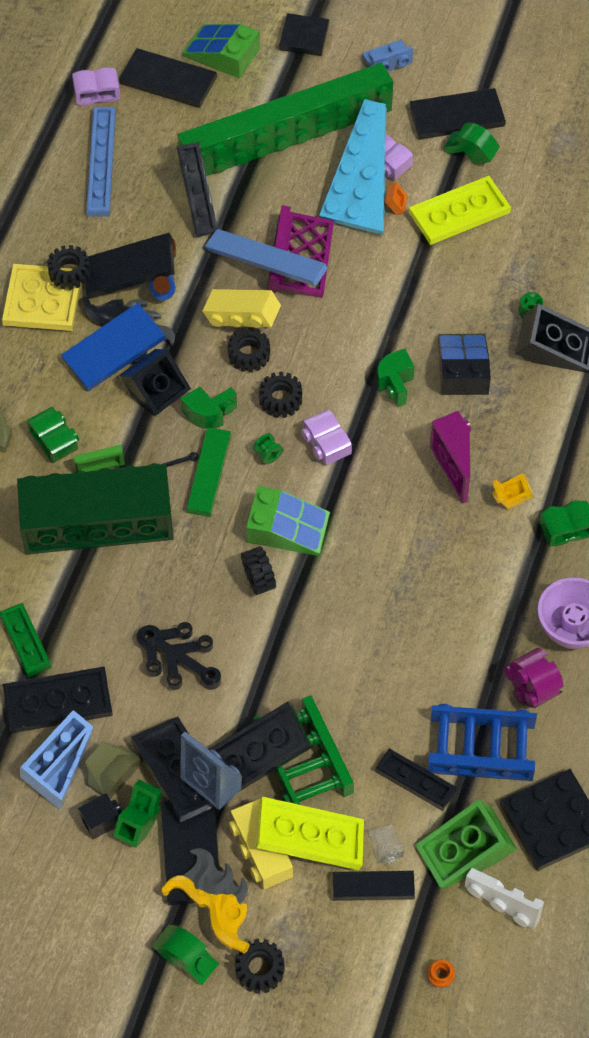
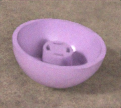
[538,577,589,649]

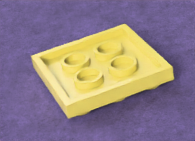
[2,264,81,331]

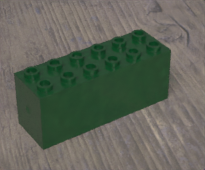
[17,463,174,555]

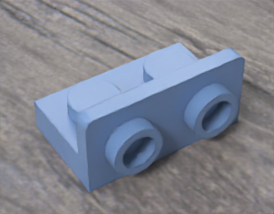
[362,39,413,71]

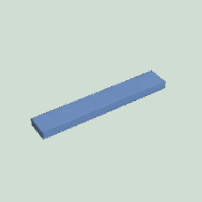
[87,107,116,216]
[205,229,328,286]

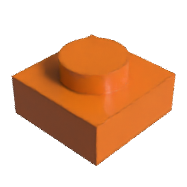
[385,182,408,215]

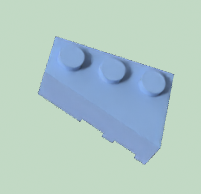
[20,710,93,810]

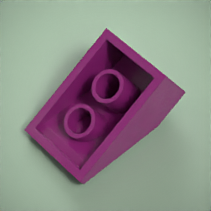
[430,411,471,503]

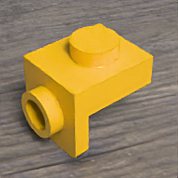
[492,473,534,509]

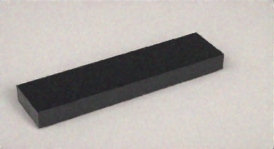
[176,142,218,237]

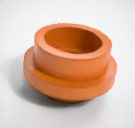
[427,960,455,988]

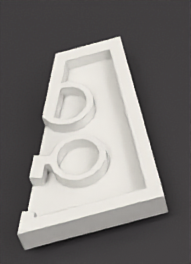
[465,868,544,930]

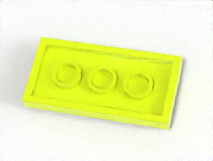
[409,176,511,245]
[256,797,364,870]

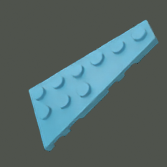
[319,99,387,235]

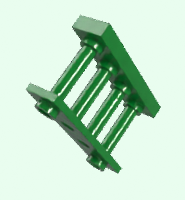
[254,695,354,805]

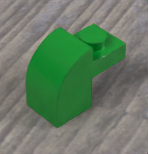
[444,123,500,165]
[377,348,415,407]
[181,387,237,429]
[113,779,162,848]
[152,925,219,985]

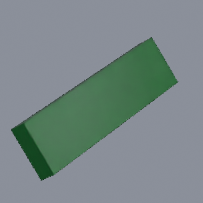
[187,427,231,517]

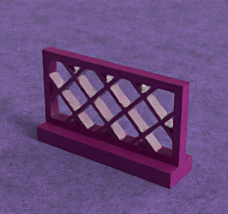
[267,205,334,298]

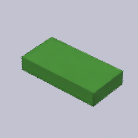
[74,445,125,472]

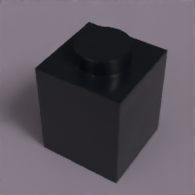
[78,793,122,840]

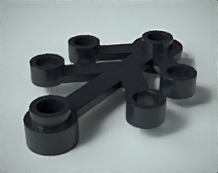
[137,622,221,690]

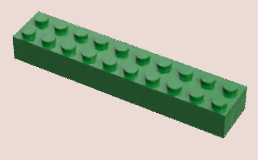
[177,62,393,176]

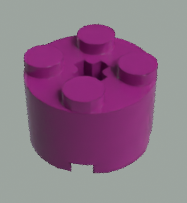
[504,648,564,708]

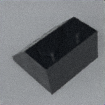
[119,349,191,416]

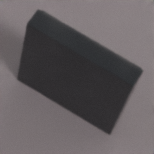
[279,13,329,56]

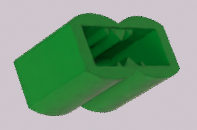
[27,406,79,463]
[539,500,589,546]

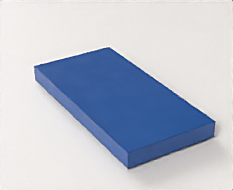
[61,303,166,391]

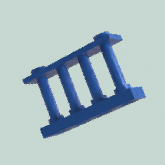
[428,704,537,781]

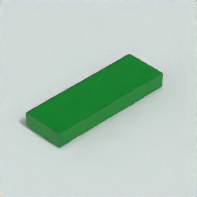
[0,602,52,677]

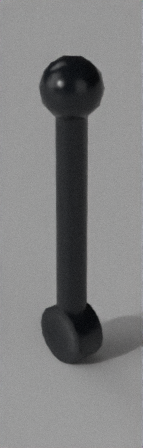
[152,452,198,467]

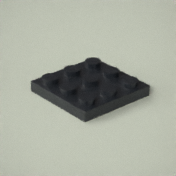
[500,768,589,871]

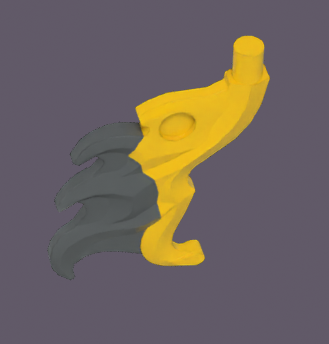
[162,848,250,954]

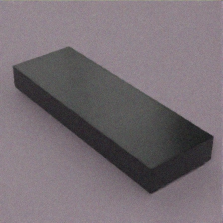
[375,748,457,811]
[333,870,415,901]

